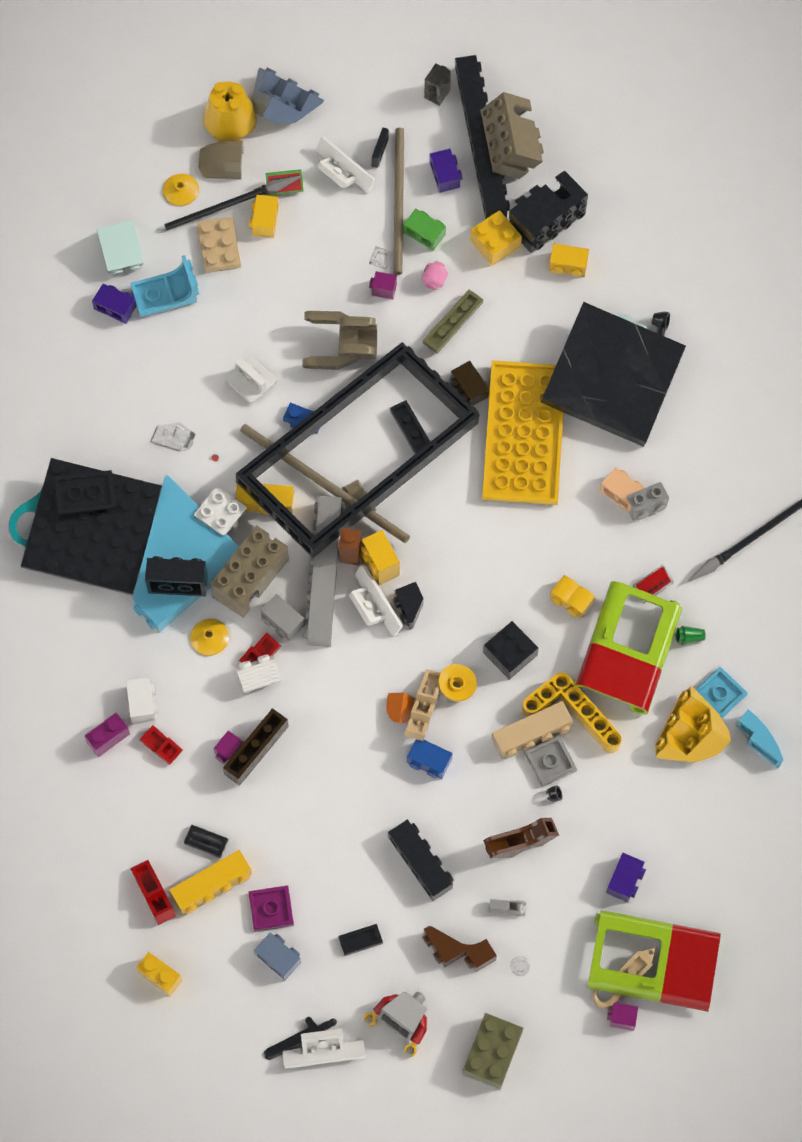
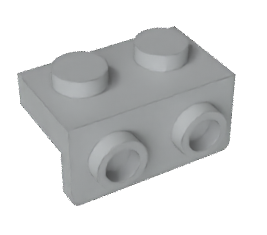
[627,482,669,520]

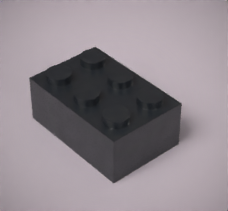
[145,556,208,597]

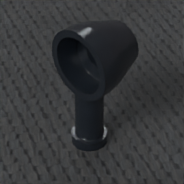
[652,311,670,336]

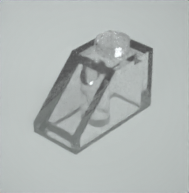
[150,422,196,452]

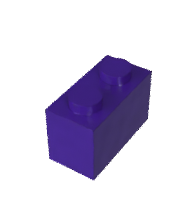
[429,148,463,193]
[92,284,137,324]
[606,853,646,902]

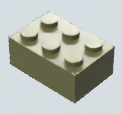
[462,1013,524,1090]

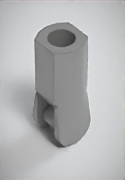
[489,899,526,916]

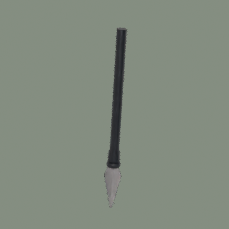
[164,176,301,231]
[688,499,802,582]

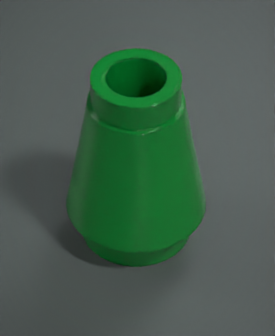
[676,626,706,645]

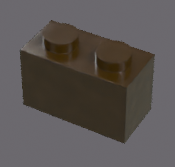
[449,361,490,407]

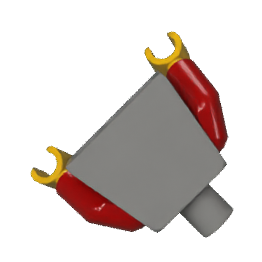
[364,992,427,1057]

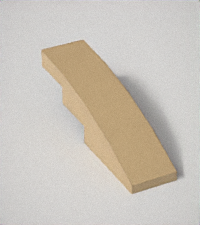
[404,669,440,741]

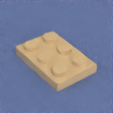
[196,217,241,273]

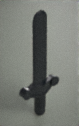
[264,1017,337,1060]

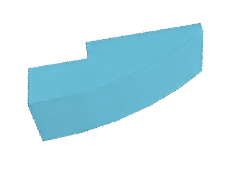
[736,709,783,768]

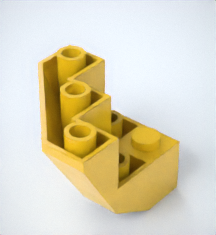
[655,686,731,762]

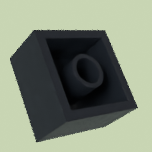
[483,621,539,680]

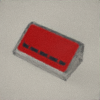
[632,564,674,604]

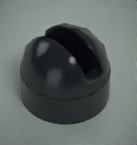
[546,785,563,802]

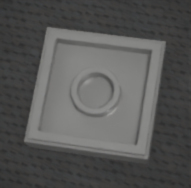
[524,735,577,787]

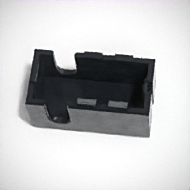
[509,171,588,253]

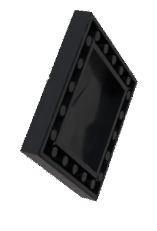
[540,302,686,447]

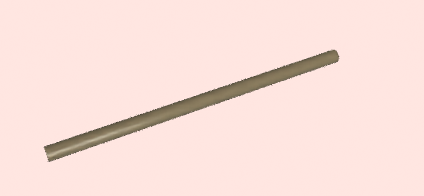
[240,424,410,543]

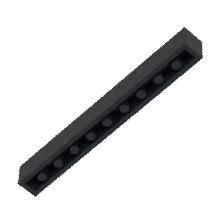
[455,55,510,219]

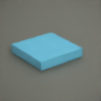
[695,667,748,719]

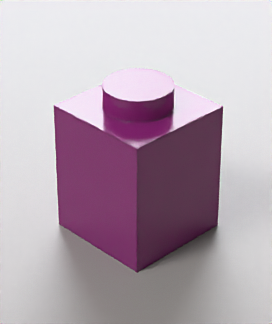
[369,271,397,300]
[213,731,244,764]
[607,1003,638,1031]

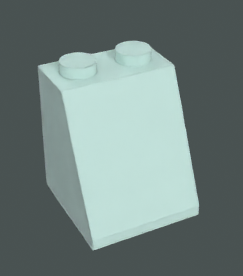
[97,220,144,275]

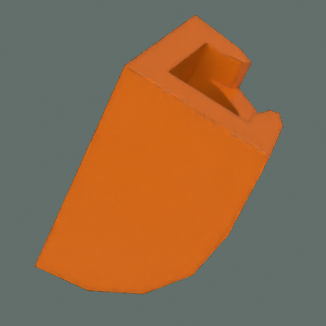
[386,693,415,723]

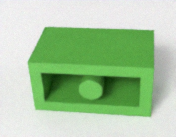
[403,208,446,251]

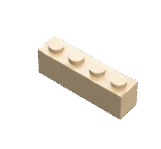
[491,701,573,759]

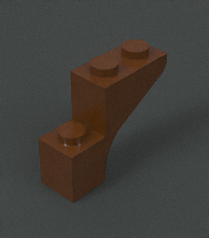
[483,817,559,858]
[422,926,497,972]

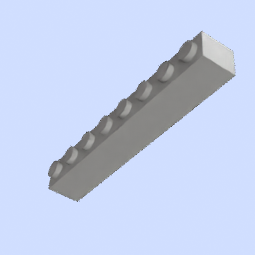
[304,496,342,647]

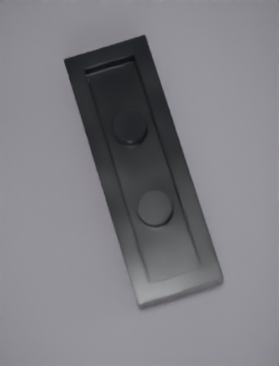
[390,400,431,454]

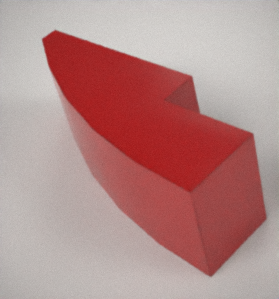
[130,860,176,925]

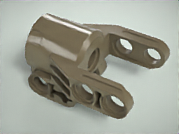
[302,311,377,370]

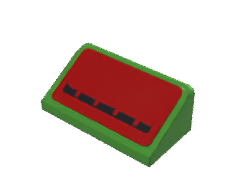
[265,169,304,195]

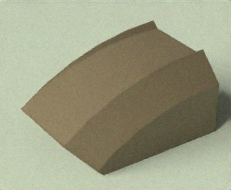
[198,141,244,179]

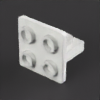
[226,356,277,404]
[194,487,247,536]

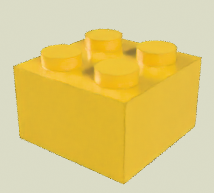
[470,210,522,265]
[360,530,400,585]

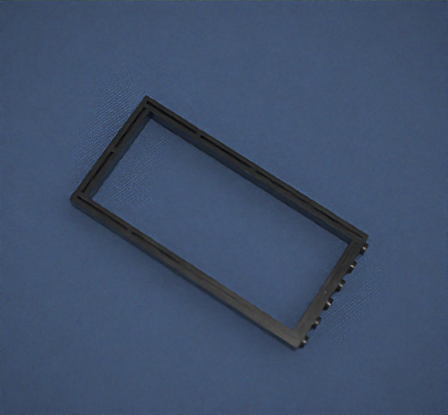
[236,342,480,558]

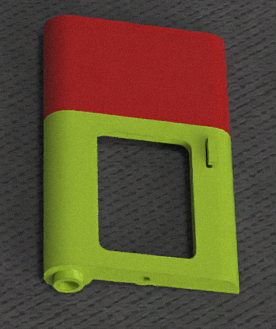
[575,581,682,715]
[587,910,721,1012]

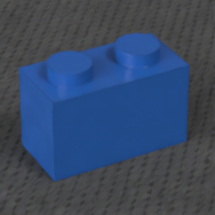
[407,739,453,779]

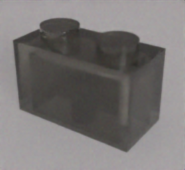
[424,63,451,106]

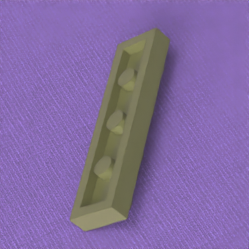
[423,289,483,354]

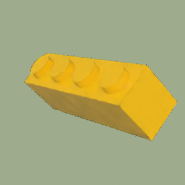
[169,850,252,915]

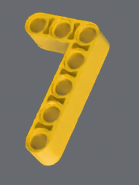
[522,672,622,753]

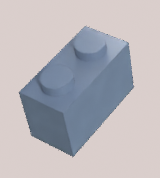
[254,932,301,981]

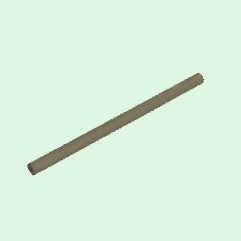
[393,128,404,275]

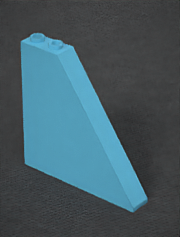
[132,475,239,632]

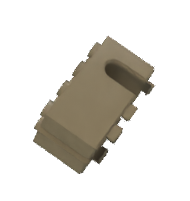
[481,92,544,179]
[210,525,289,618]

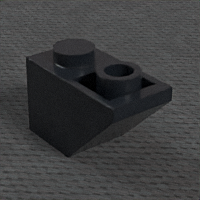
[393,582,424,630]

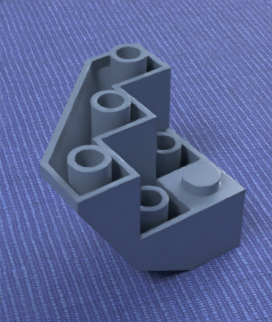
[252,67,324,124]

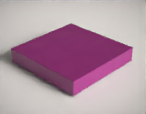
[248,885,294,932]

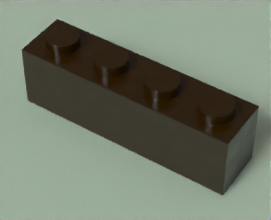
[223,708,289,786]

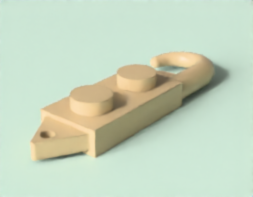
[592,948,655,1009]

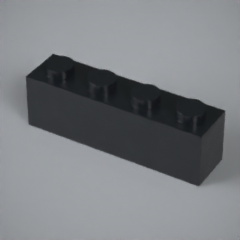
[388,819,454,901]

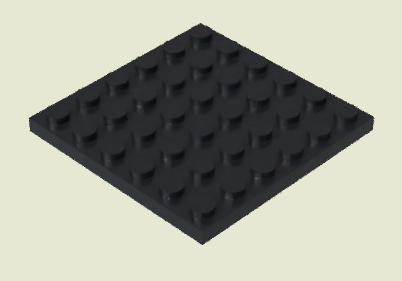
[21,458,162,596]

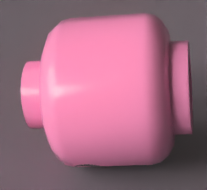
[421,261,448,290]

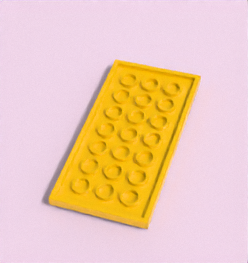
[482,360,563,505]

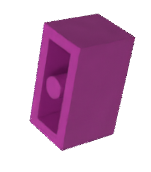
[85,713,130,758]

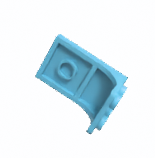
[130,255,199,318]

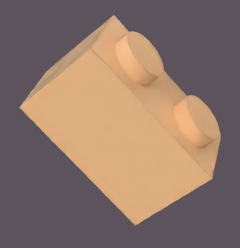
[600,467,644,513]

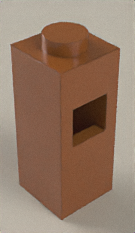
[338,528,362,566]

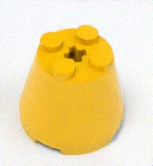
[203,81,257,142]

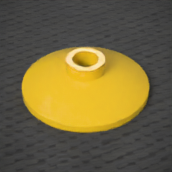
[163,173,199,206]
[190,619,229,656]
[438,664,477,702]

